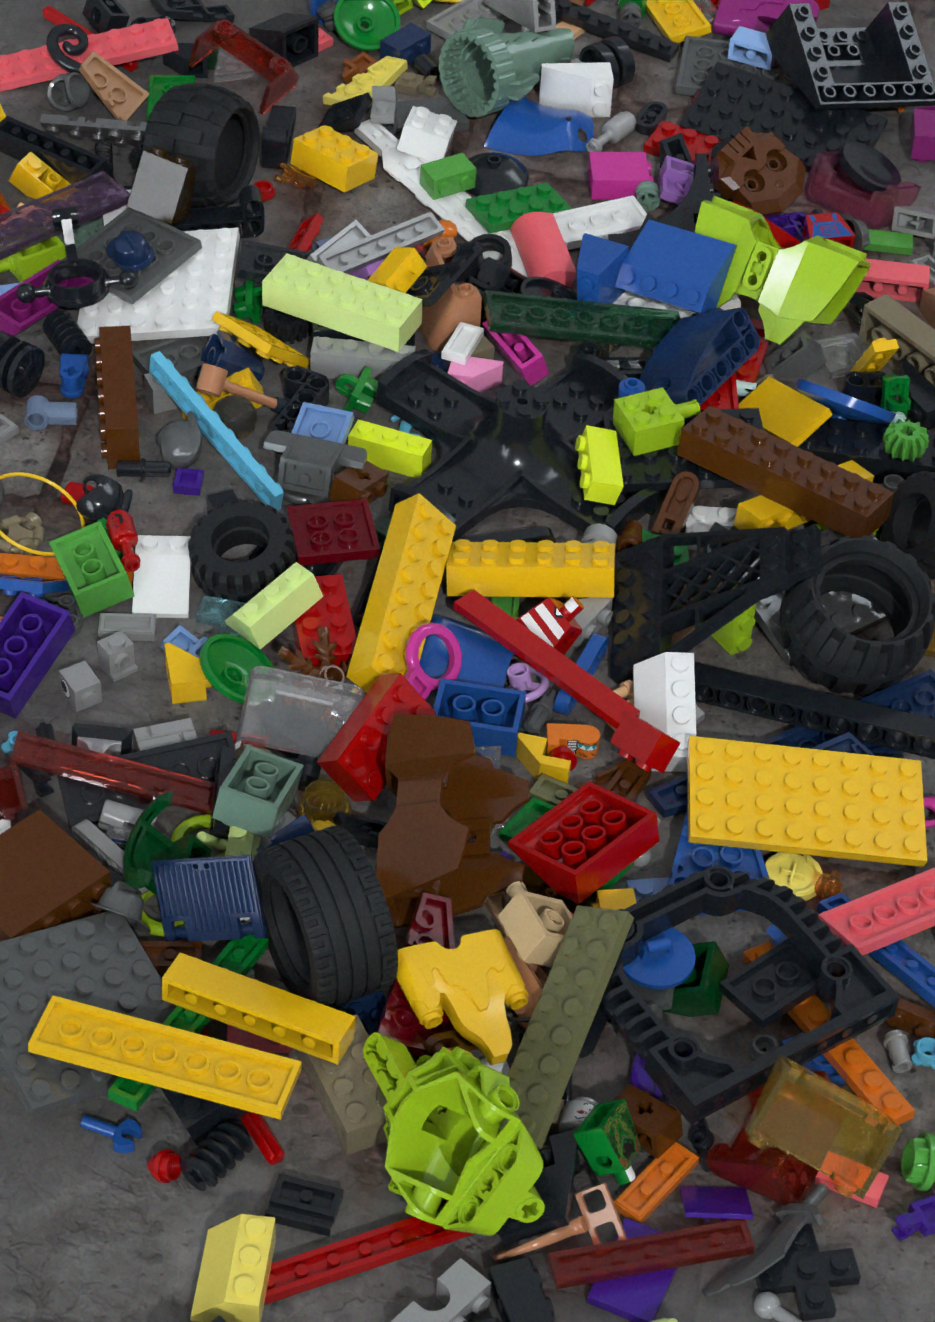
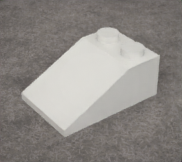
[539,62,614,117]
[132,535,192,618]

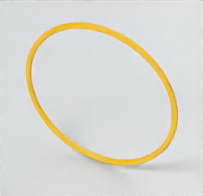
[0,472,85,556]

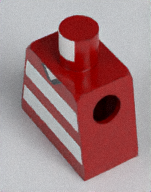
[516,596,584,655]

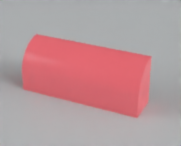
[510,212,577,289]

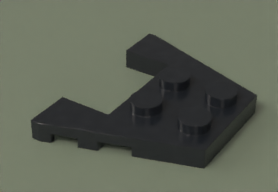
[150,0,235,23]
[405,242,483,307]
[497,1128,579,1245]

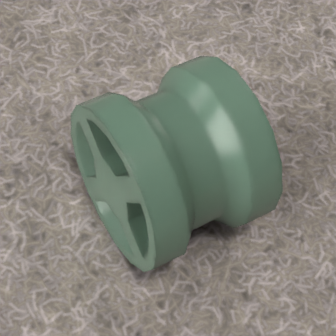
[635,181,660,211]

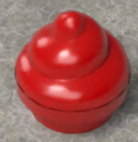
[147,1149,182,1183]

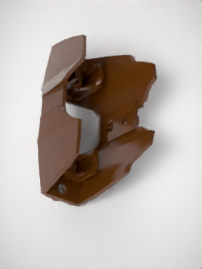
[375,715,530,928]

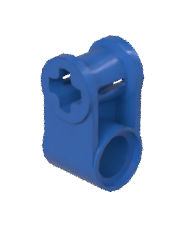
[59,353,89,399]

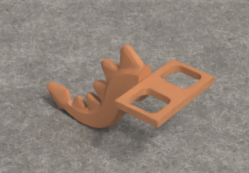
[493,1182,628,1262]

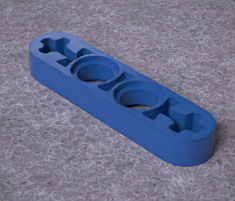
[554,633,609,716]

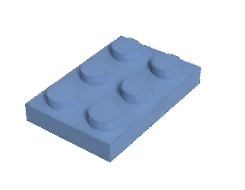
[278,402,354,471]

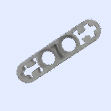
[71,819,149,896]

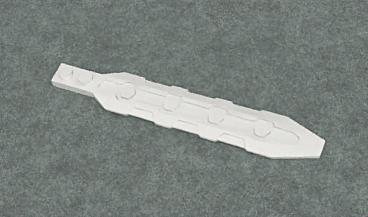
[354,119,529,278]

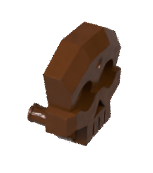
[710,126,806,218]

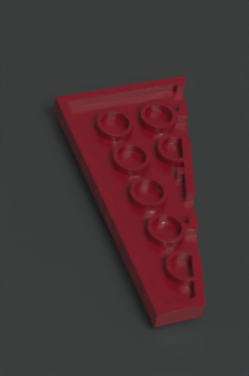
[376,892,455,1057]

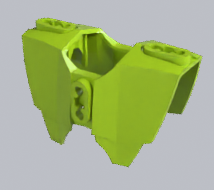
[695,195,871,345]

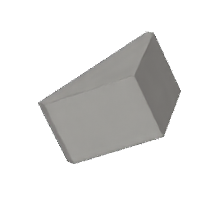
[891,206,935,239]

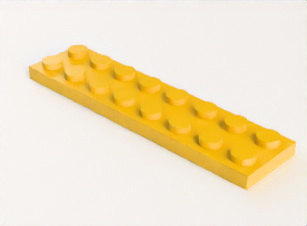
[28,995,302,1120]

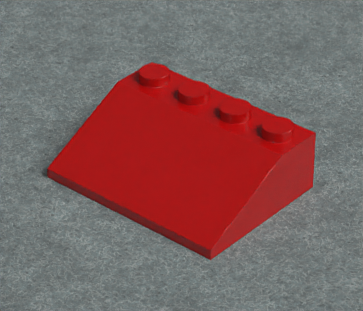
[508,781,659,904]

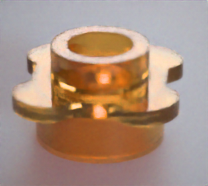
[815,870,843,901]

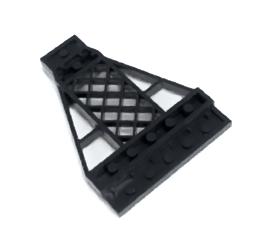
[610,524,822,684]

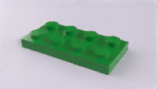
[465,182,572,234]

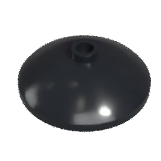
[466,152,529,197]

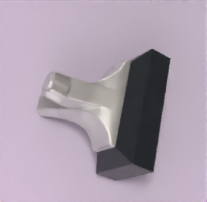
[71,723,133,763]

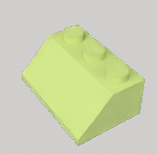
[225,562,324,649]

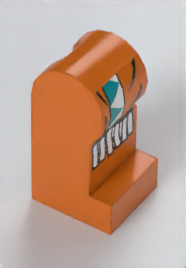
[545,723,601,759]

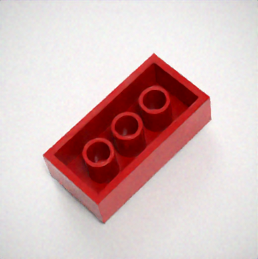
[291,574,357,682]
[317,673,436,802]

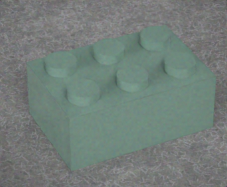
[212,745,304,838]

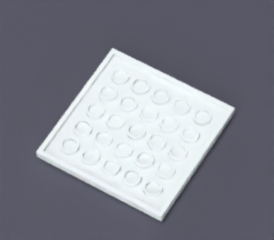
[77,228,240,344]

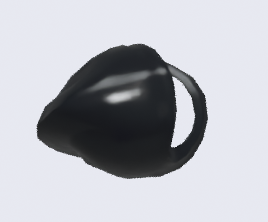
[76,474,133,522]

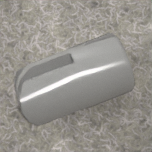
[98,799,157,837]

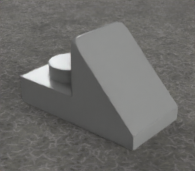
[370,86,398,124]

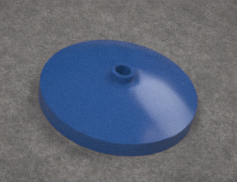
[795,378,896,424]

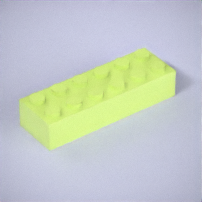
[262,253,423,352]

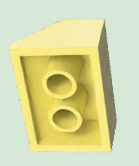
[190,1214,276,1322]

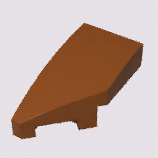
[342,51,377,82]

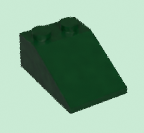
[663,941,729,1017]

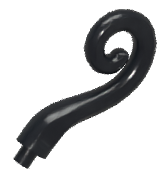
[46,24,88,76]

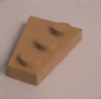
[79,51,150,121]

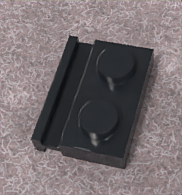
[265,1174,344,1237]

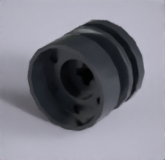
[0,331,45,398]

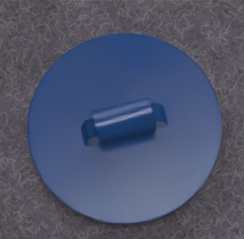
[623,927,695,990]

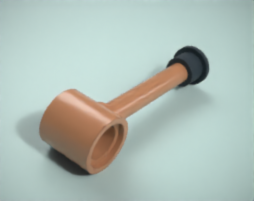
[195,364,290,415]

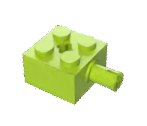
[0,219,66,283]
[613,387,701,456]

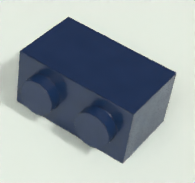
[380,23,431,66]

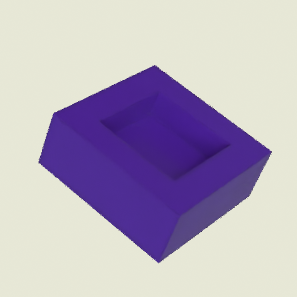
[173,468,204,496]

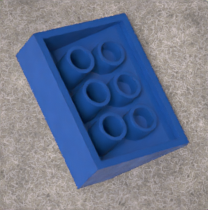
[614,219,737,314]

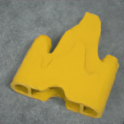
[396,929,529,1066]

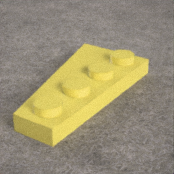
[322,56,408,107]

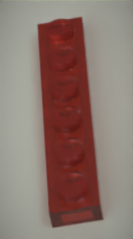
[548,1219,755,1289]

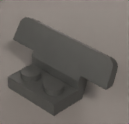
[263,430,367,498]

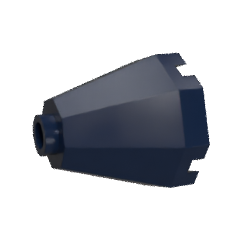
[198,330,265,381]

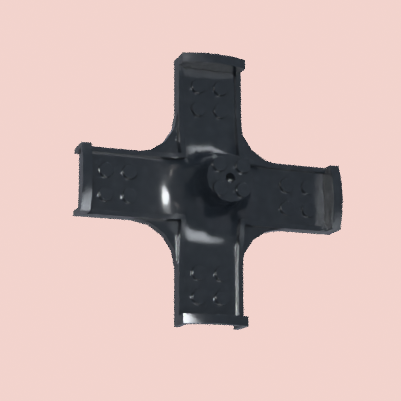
[376,349,659,542]

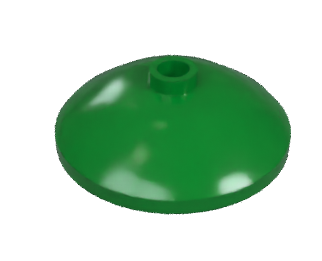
[333,0,400,51]
[199,634,278,705]

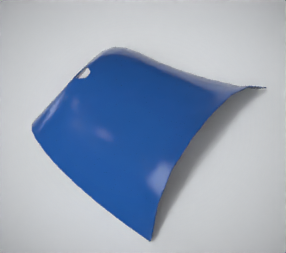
[484,97,594,156]
[420,615,514,688]

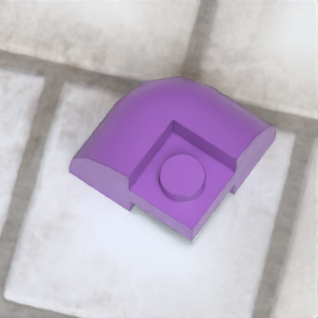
[657,155,711,206]

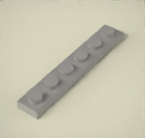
[316,211,445,274]

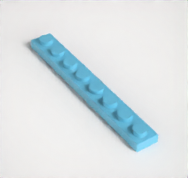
[149,351,284,511]

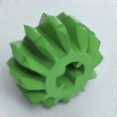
[883,419,929,462]

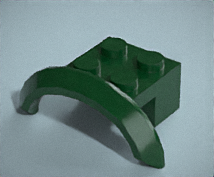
[123,791,212,896]

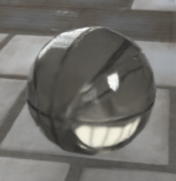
[212,395,257,441]

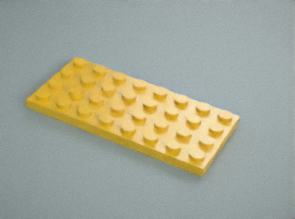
[687,736,927,867]

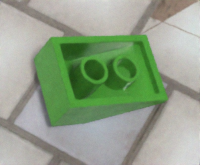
[49,521,135,618]

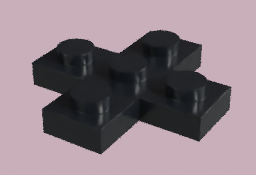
[755,1223,861,1321]

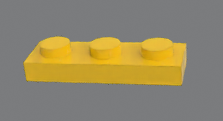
[849,338,899,372]

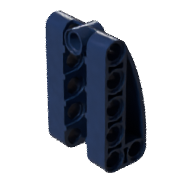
[639,308,760,405]

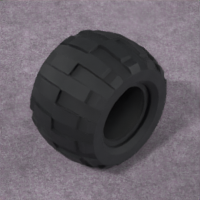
[143,83,260,209]

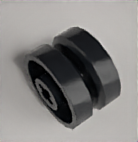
[579,36,636,89]

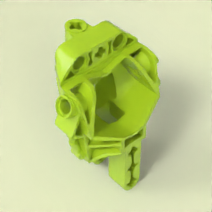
[363,1032,545,1236]

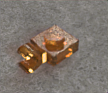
[274,163,318,189]

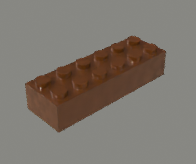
[95,325,140,470]

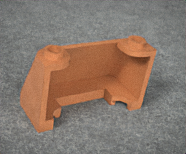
[419,237,482,351]

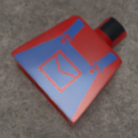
[803,209,855,248]

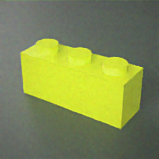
[348,419,432,479]
[575,425,624,505]

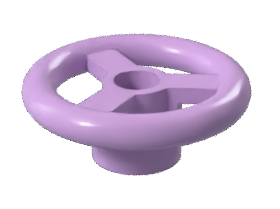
[505,663,550,703]

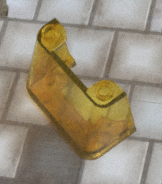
[745,1054,903,1199]

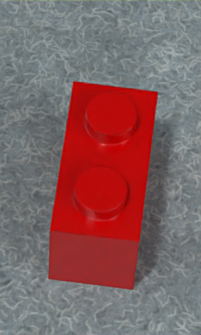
[610,712,681,773]

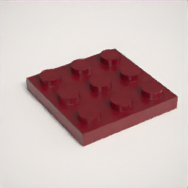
[286,498,381,566]

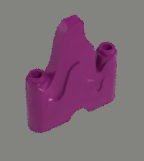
[713,0,820,37]

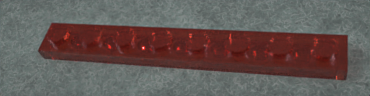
[10,731,214,814]

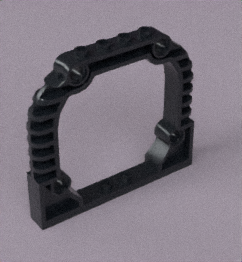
[600,866,900,1125]

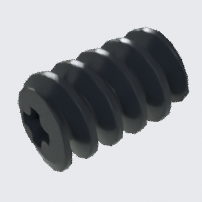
[43,310,92,356]
[180,1121,254,1191]

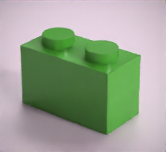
[420,153,477,200]

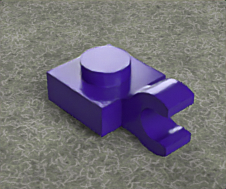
[891,1195,935,1241]

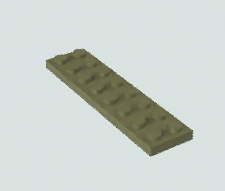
[507,905,634,1150]

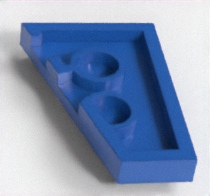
[0,574,69,598]

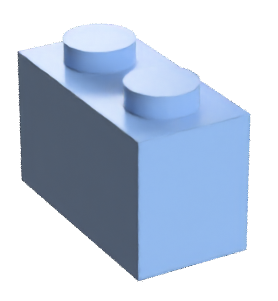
[728,26,777,70]

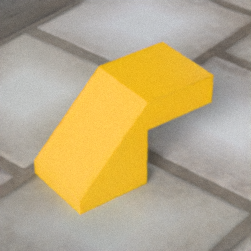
[516,733,571,784]

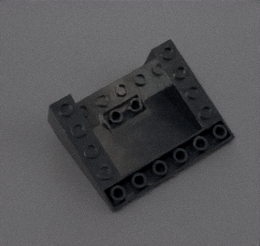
[765,2,935,109]

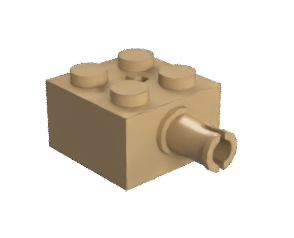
[497,881,572,968]

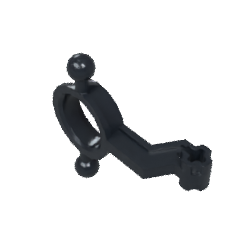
[16,206,138,308]

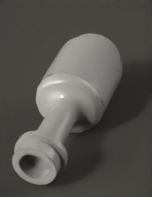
[586,111,636,152]

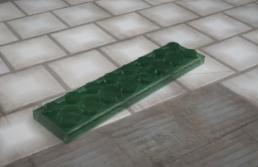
[483,290,681,348]

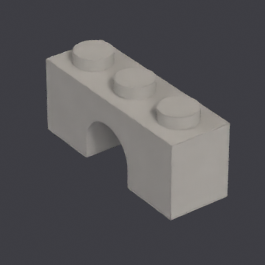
[390,1258,491,1322]

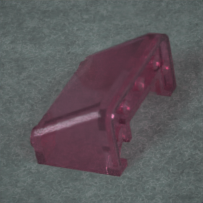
[804,150,921,230]

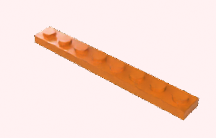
[743,941,915,1131]

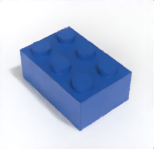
[433,679,526,757]

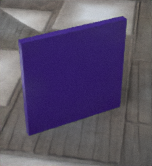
[680,1185,753,1223]

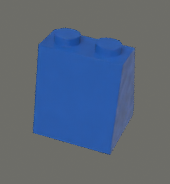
[577,233,629,318]

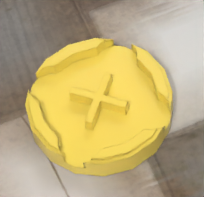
[765,852,823,901]

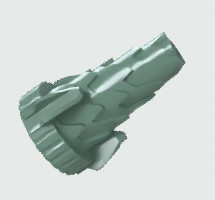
[439,17,575,118]

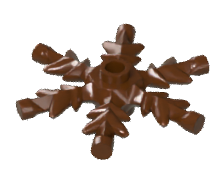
[277,627,366,737]

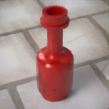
[106,510,141,572]

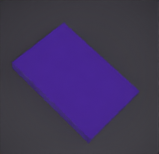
[587,1218,688,1322]

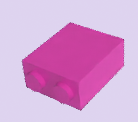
[587,152,654,200]

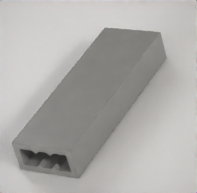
[484,0,556,33]

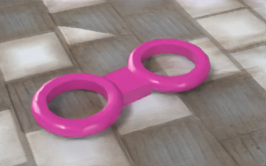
[404,623,462,700]

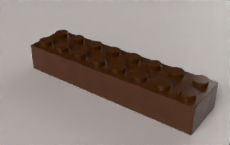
[677,406,894,538]

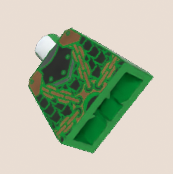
[573,1098,640,1185]

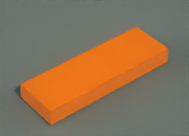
[613,1141,699,1224]

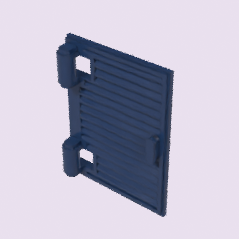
[151,854,267,942]

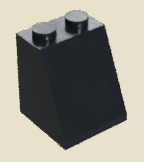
[249,13,319,72]

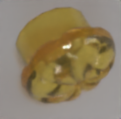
[298,780,351,826]

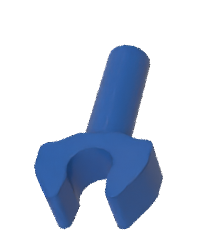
[80,1115,142,1153]

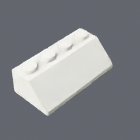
[633,652,696,772]

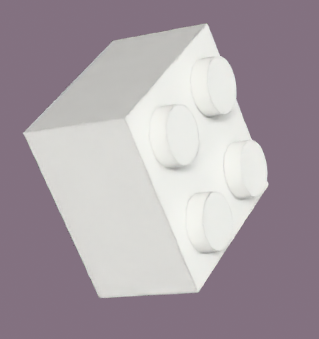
[397,106,457,162]

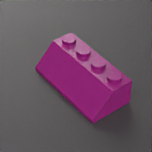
[0,259,94,336]

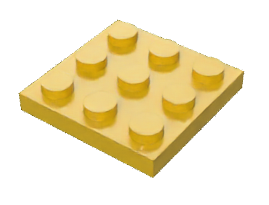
[211,311,310,369]

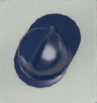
[106,230,155,272]

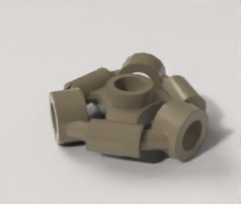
[0,512,45,556]

